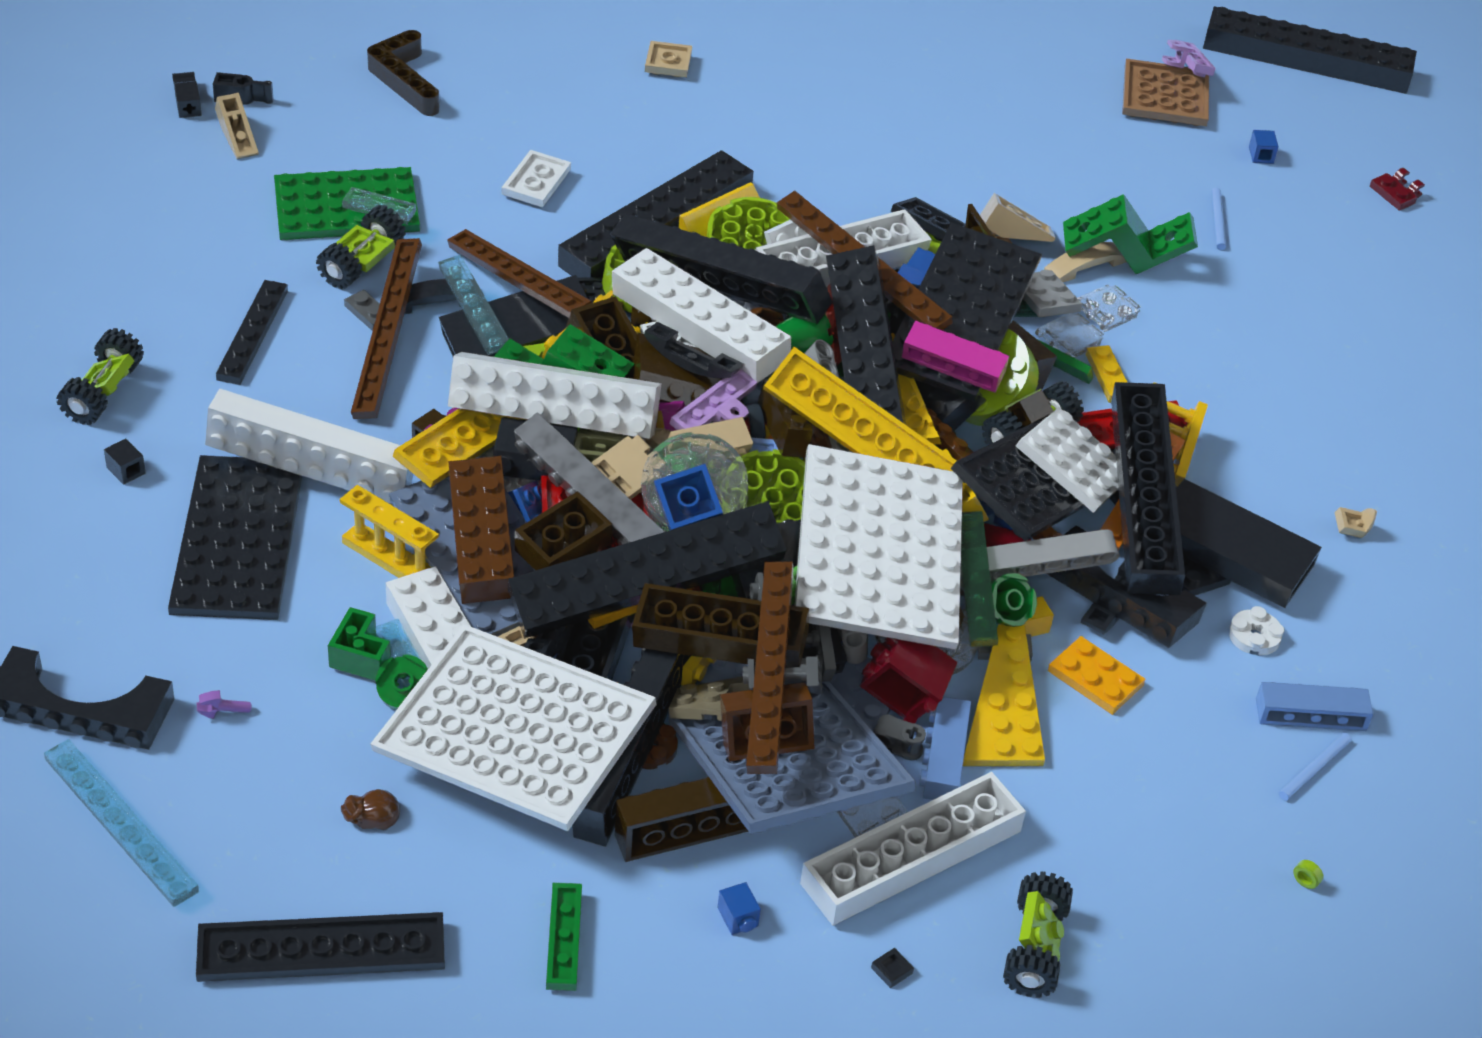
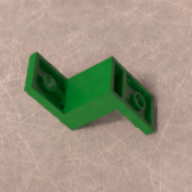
[1063,194,1198,274]
[494,324,634,378]

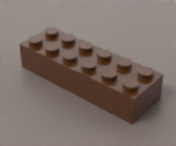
[448,456,514,604]

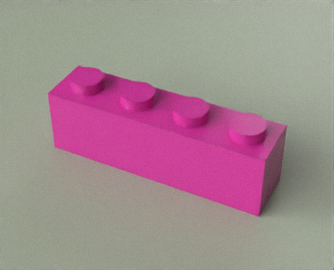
[902,321,1009,393]

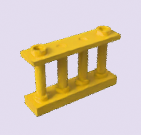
[1153,382,1208,487]
[339,485,439,578]

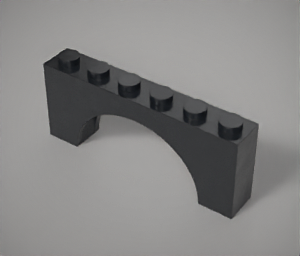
[1046,525,1207,648]
[0,646,175,750]

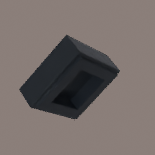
[871,947,914,988]

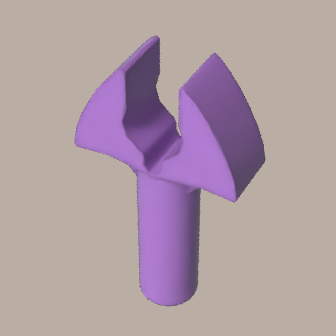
[196,690,252,719]

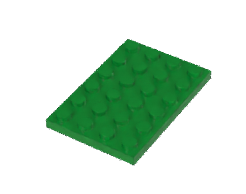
[274,167,420,240]

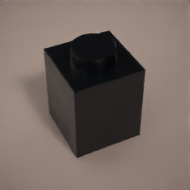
[104,438,146,485]

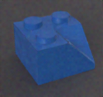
[654,464,723,530]

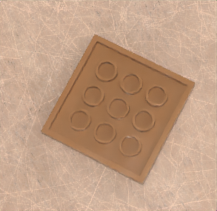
[1122,58,1209,126]

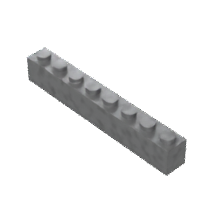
[514,412,664,545]

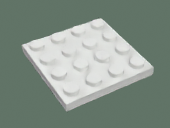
[1016,407,1118,513]

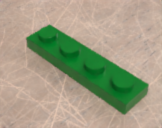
[546,882,582,991]

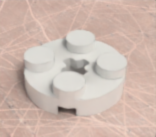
[1229,606,1284,655]

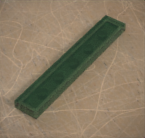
[961,511,998,647]

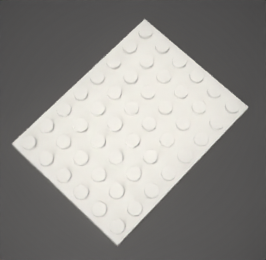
[794,444,963,650]
[370,624,656,831]

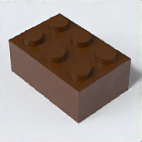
[720,682,815,761]

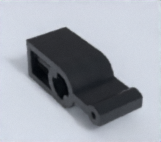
[172,71,202,118]
[213,72,274,105]

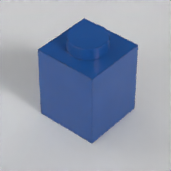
[1249,130,1279,164]
[717,882,761,935]

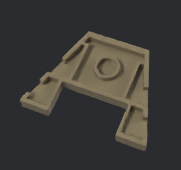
[669,676,749,721]

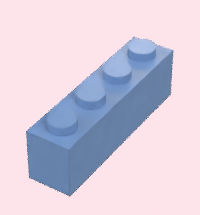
[1256,682,1373,731]
[919,696,971,800]

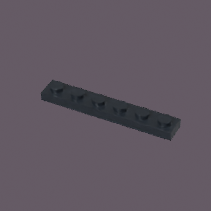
[216,280,288,385]

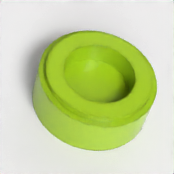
[1293,860,1324,889]

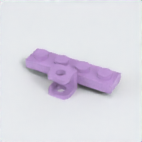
[1162,40,1216,77]
[669,369,757,430]

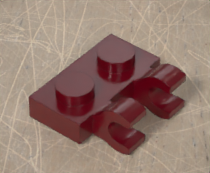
[1369,168,1425,211]

